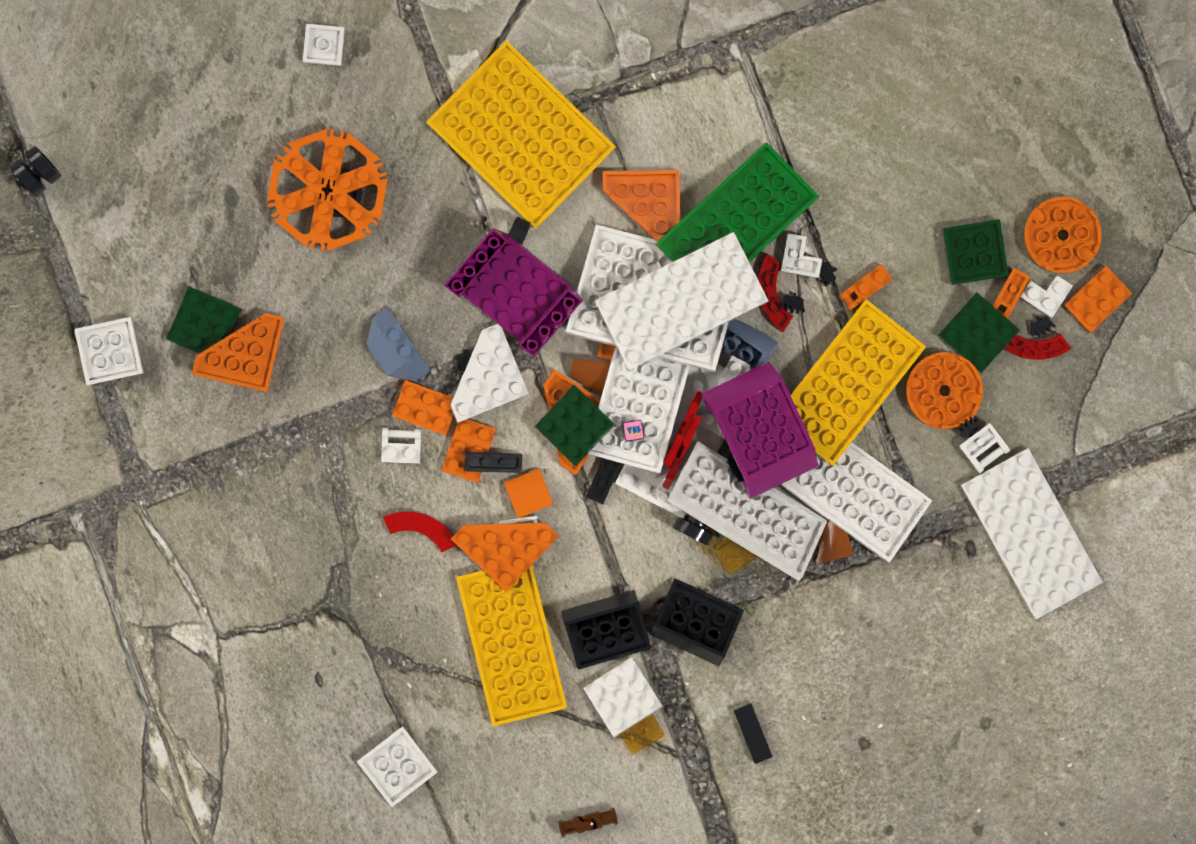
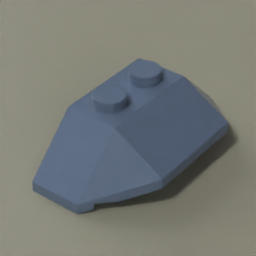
[366,307,430,382]

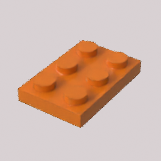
[1063,266,1132,333]
[392,380,454,436]
[442,419,496,483]

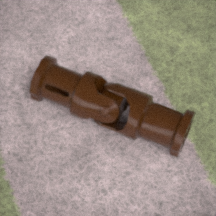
[558,808,618,838]

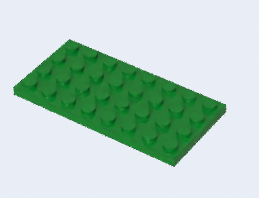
[656,142,820,263]

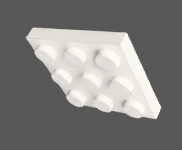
[74,317,144,386]
[583,658,663,737]
[357,726,438,807]

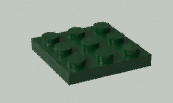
[942,219,1009,285]
[166,286,242,353]
[938,292,1020,373]
[535,385,615,466]

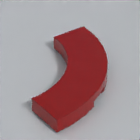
[757,253,794,332]
[1004,333,1072,360]
[664,391,702,467]
[662,414,702,490]
[382,511,457,553]

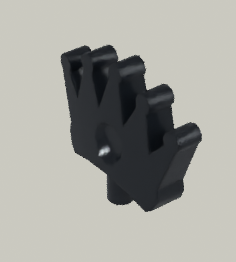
[819,262,837,287]
[780,293,805,314]
[1030,315,1056,337]
[457,350,473,371]
[956,416,979,438]

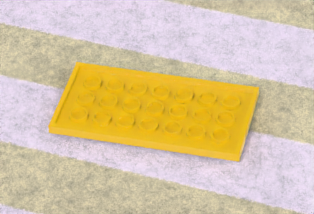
[790,299,926,466]
[456,566,567,726]

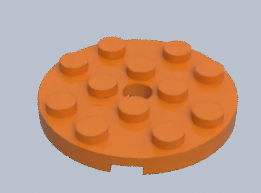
[1024,197,1102,274]
[906,352,983,429]

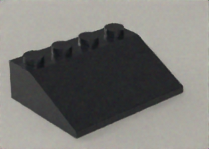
[649,578,744,666]
[561,590,652,670]

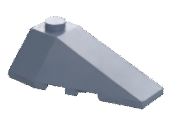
[722,319,778,370]

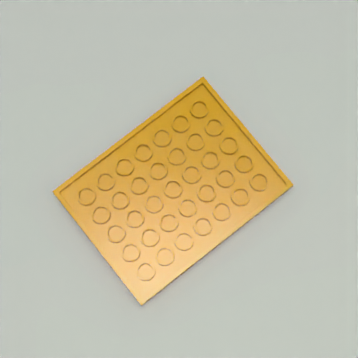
[426,40,616,229]

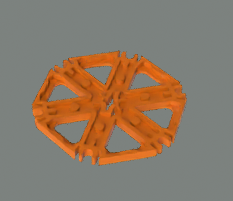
[267,128,388,252]

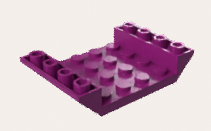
[444,228,583,357]
[701,362,818,499]

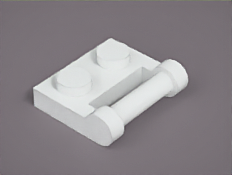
[959,423,1010,474]
[381,427,421,464]

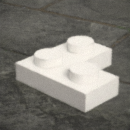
[781,233,822,278]
[1020,276,1073,318]

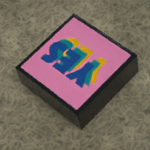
[622,420,645,442]

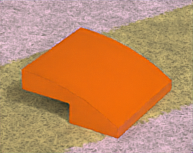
[504,468,553,518]

